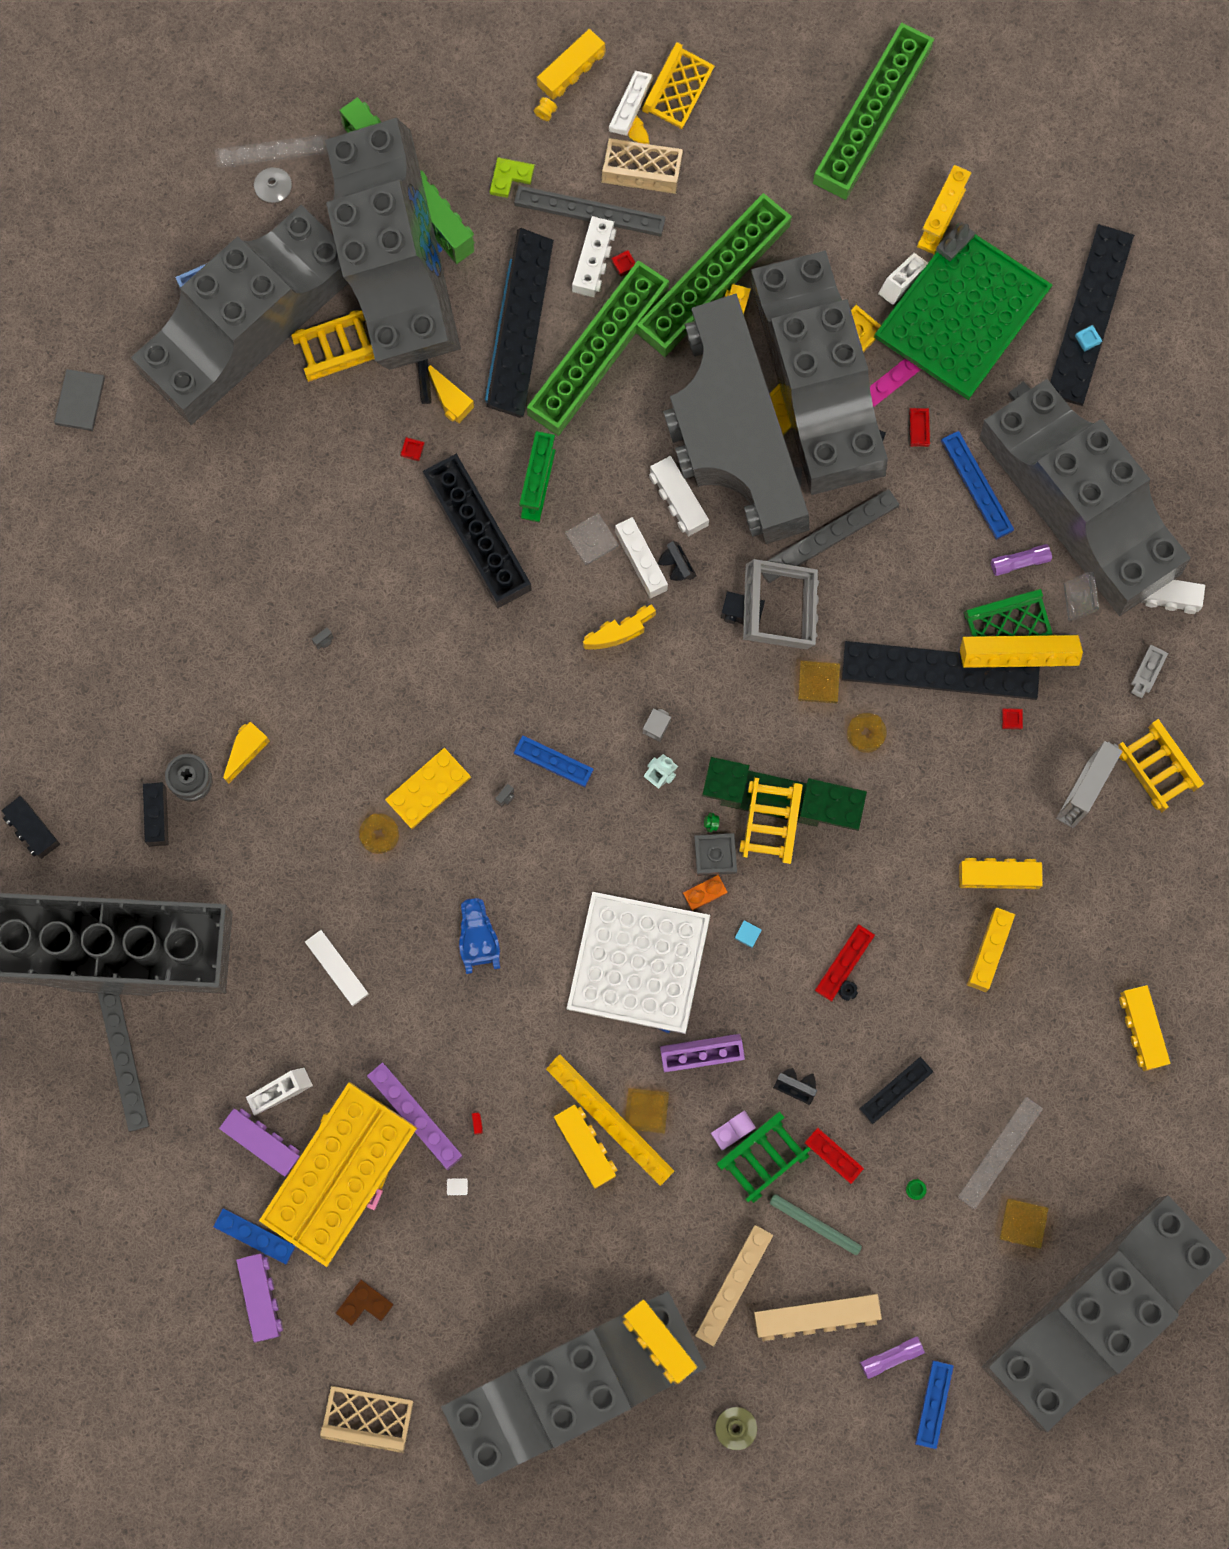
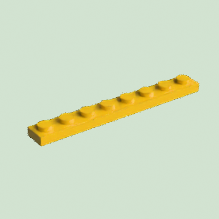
[546,1055,675,1186]

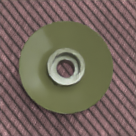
[715,1407,757,1450]

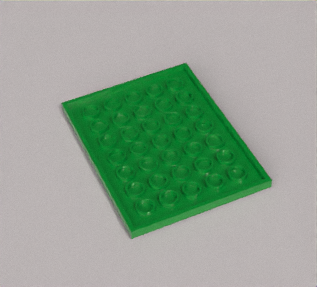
[874,223,1053,400]

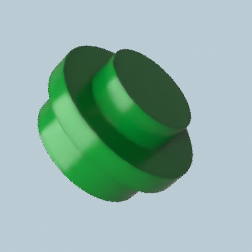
[704,812,719,832]
[906,1179,927,1200]

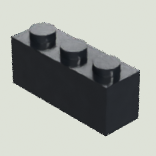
[143,782,169,847]
[1,795,60,859]

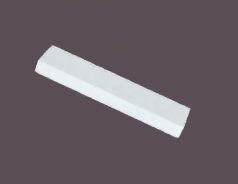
[609,71,653,135]
[305,930,369,1006]

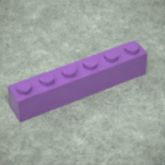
[367,1062,463,1170]

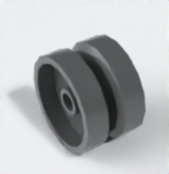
[165,754,213,802]

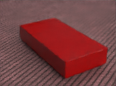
[909,408,930,447]

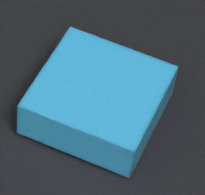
[1075,325,1102,352]
[735,921,762,948]

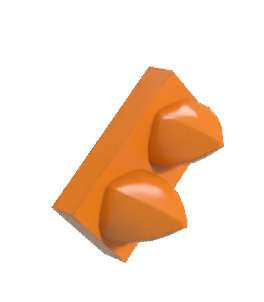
[683,875,728,911]

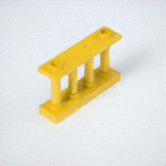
[917,165,972,255]
[291,310,375,382]
[1118,719,1204,813]
[739,777,802,864]

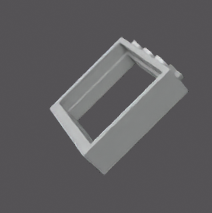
[743,559,819,649]
[1056,741,1122,828]

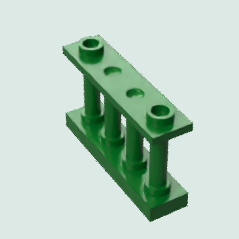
[519,431,556,523]
[716,1111,811,1203]

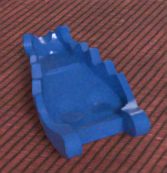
[459,898,500,974]

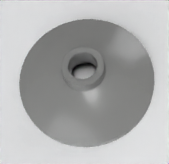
[254,167,292,203]

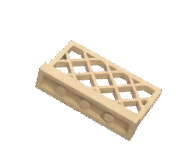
[602,138,683,194]
[320,1386,413,1453]

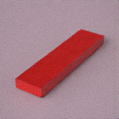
[815,924,875,1002]

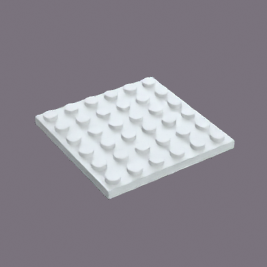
[567,892,710,1034]

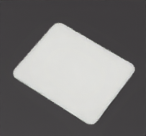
[447,1179,468,1195]

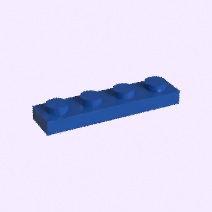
[514,735,594,788]
[213,1208,296,1265]
[915,1361,954,1449]

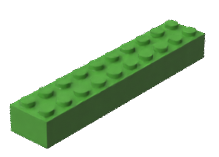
[813,22,934,200]
[340,97,475,265]
[636,193,792,357]
[527,260,669,436]

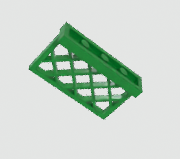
[963,589,1053,637]

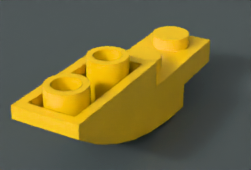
[583,604,656,649]

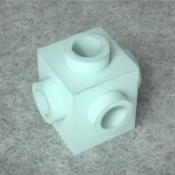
[644,754,678,789]

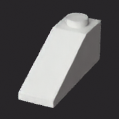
[878,253,928,305]
[246,1068,313,1115]

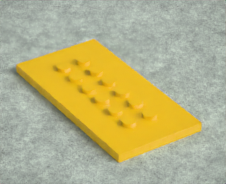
[259,1082,418,1267]

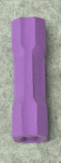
[991,544,1052,576]
[860,1337,925,1379]

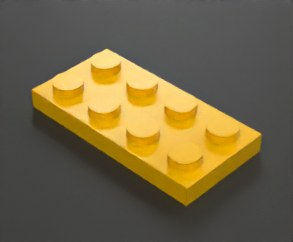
[385,748,471,830]

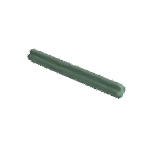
[770,1195,862,1255]

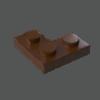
[335,1280,394,1326]

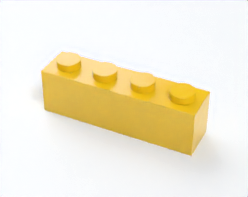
[537,29,605,100]
[959,858,1043,889]
[967,907,1015,992]
[1119,985,1171,1071]
[554,1104,618,1189]
[622,1299,697,1384]

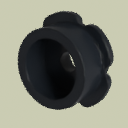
[838,981,858,1001]

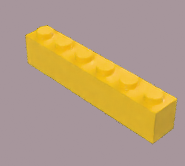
[960,635,1083,668]

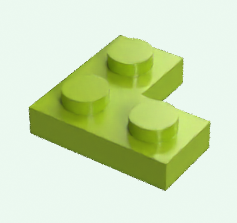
[490,158,535,198]

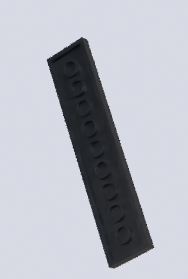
[1050,224,1134,406]
[486,227,554,418]
[841,641,1040,700]

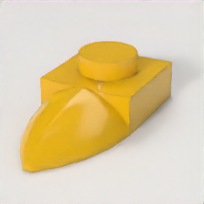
[627,115,649,144]

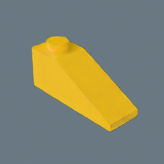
[428,365,474,423]
[223,722,270,784]

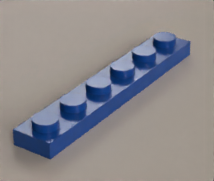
[941,431,1014,540]

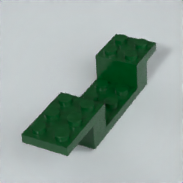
[702,757,867,831]

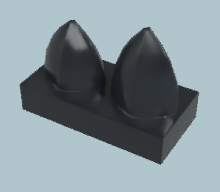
[658,541,697,581]
[773,1068,817,1105]

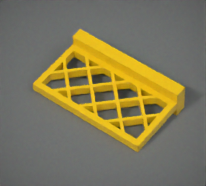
[641,42,714,129]

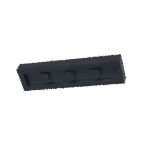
[859,1056,934,1125]

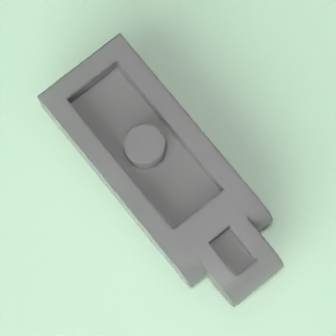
[1131,645,1168,698]

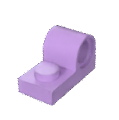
[711,1111,756,1150]

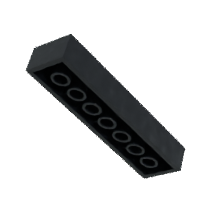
[423,453,532,609]

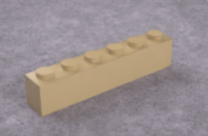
[695,1225,773,1346]
[753,1294,882,1341]

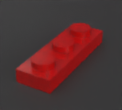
[804,1128,864,1184]

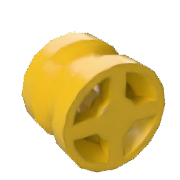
[534,97,557,121]

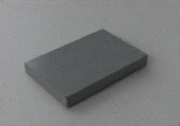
[54,369,105,431]

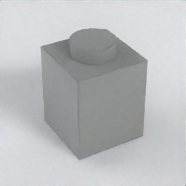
[643,708,671,742]

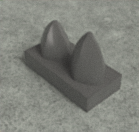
[936,222,975,262]

